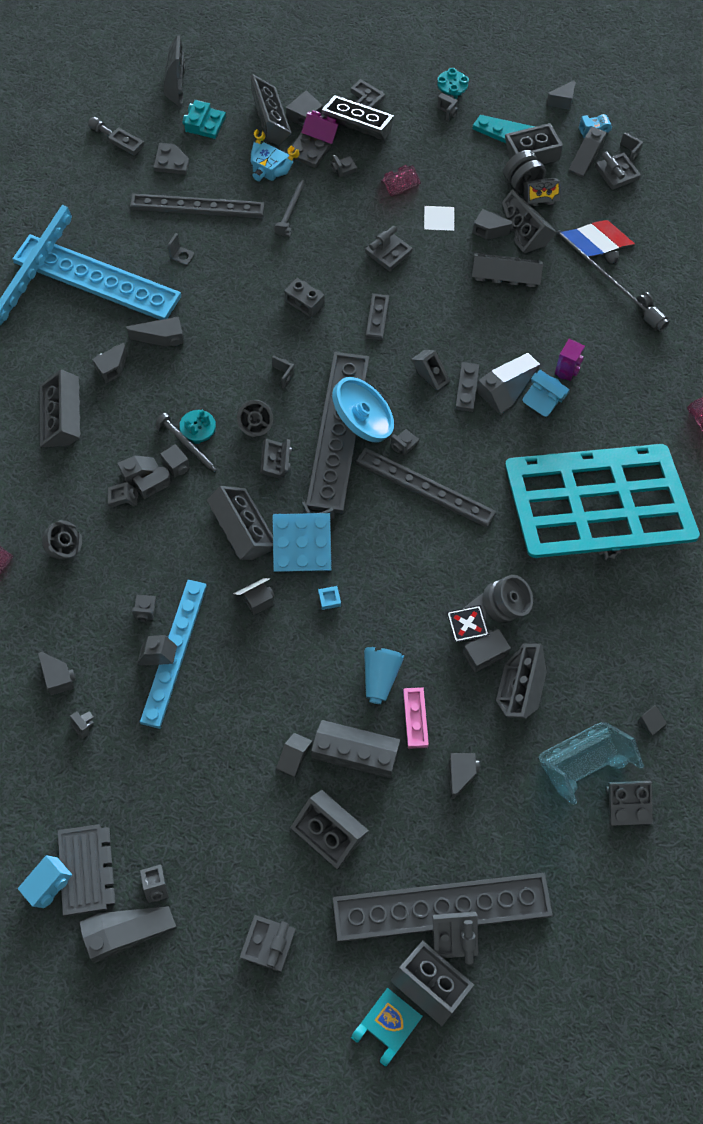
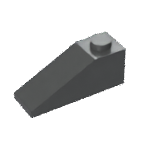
[568,126,607,177]
[126,317,184,347]

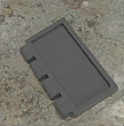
[58,824,116,917]

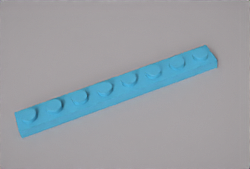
[0,205,72,326]
[140,580,207,729]

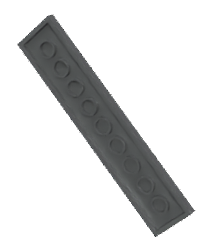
[306,352,369,514]
[333,873,553,943]

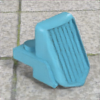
[523,370,570,417]

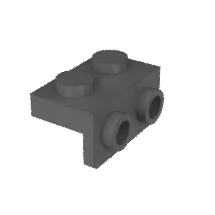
[260,439,292,479]

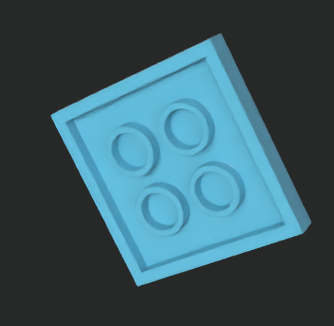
[273,513,331,572]

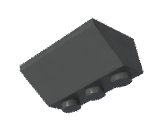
[505,123,563,164]
[290,790,369,869]
[390,941,474,1026]

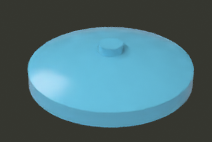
[332,377,394,442]

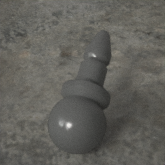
[88,117,113,136]

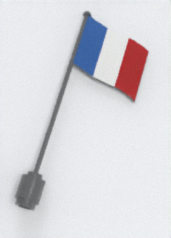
[556,220,670,332]

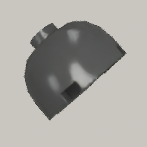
[237,400,273,437]
[42,520,82,560]

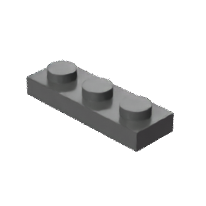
[455,362,479,412]

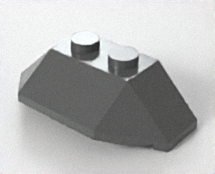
[496,644,547,719]

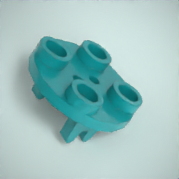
[437,68,469,99]
[179,409,216,444]

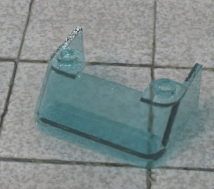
[538,722,644,805]

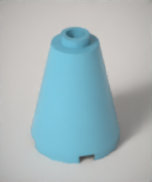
[364,647,404,704]

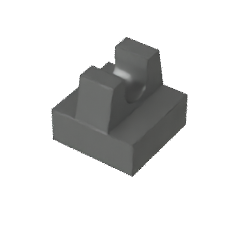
[70,712,94,739]

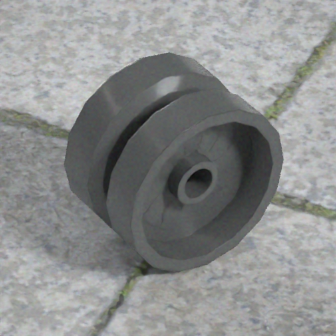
[503,150,546,194]
[483,575,533,623]

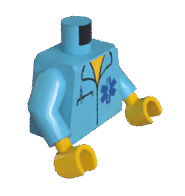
[251,129,300,181]

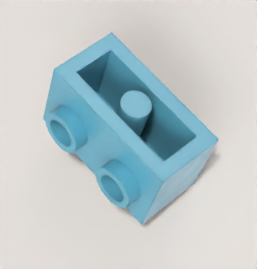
[18,855,72,908]

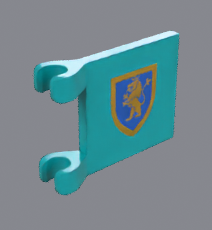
[351,988,423,1066]

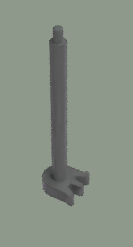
[274,180,304,237]
[155,413,217,472]

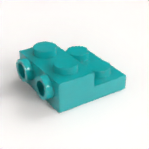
[182,100,226,139]

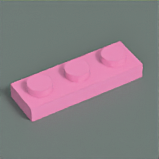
[403,688,429,749]

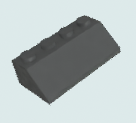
[251,74,292,146]
[322,95,394,140]
[472,253,543,287]
[40,369,81,448]
[207,486,273,560]
[311,720,400,778]

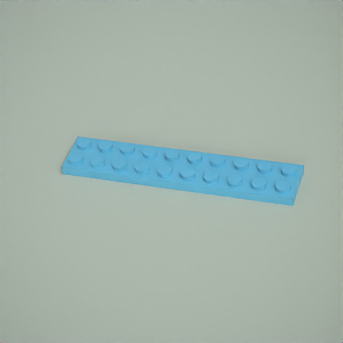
[12,234,181,320]

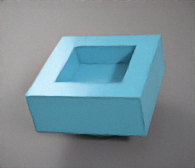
[318,586,341,610]

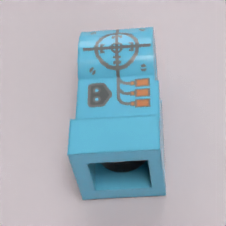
[579,115,612,138]

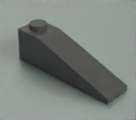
[79,906,176,963]

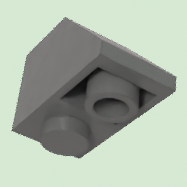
[472,209,513,240]
[92,343,127,384]

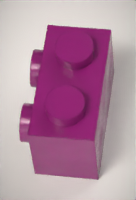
[301,110,339,144]
[554,339,585,381]

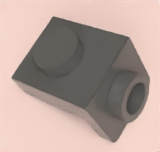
[437,93,458,121]

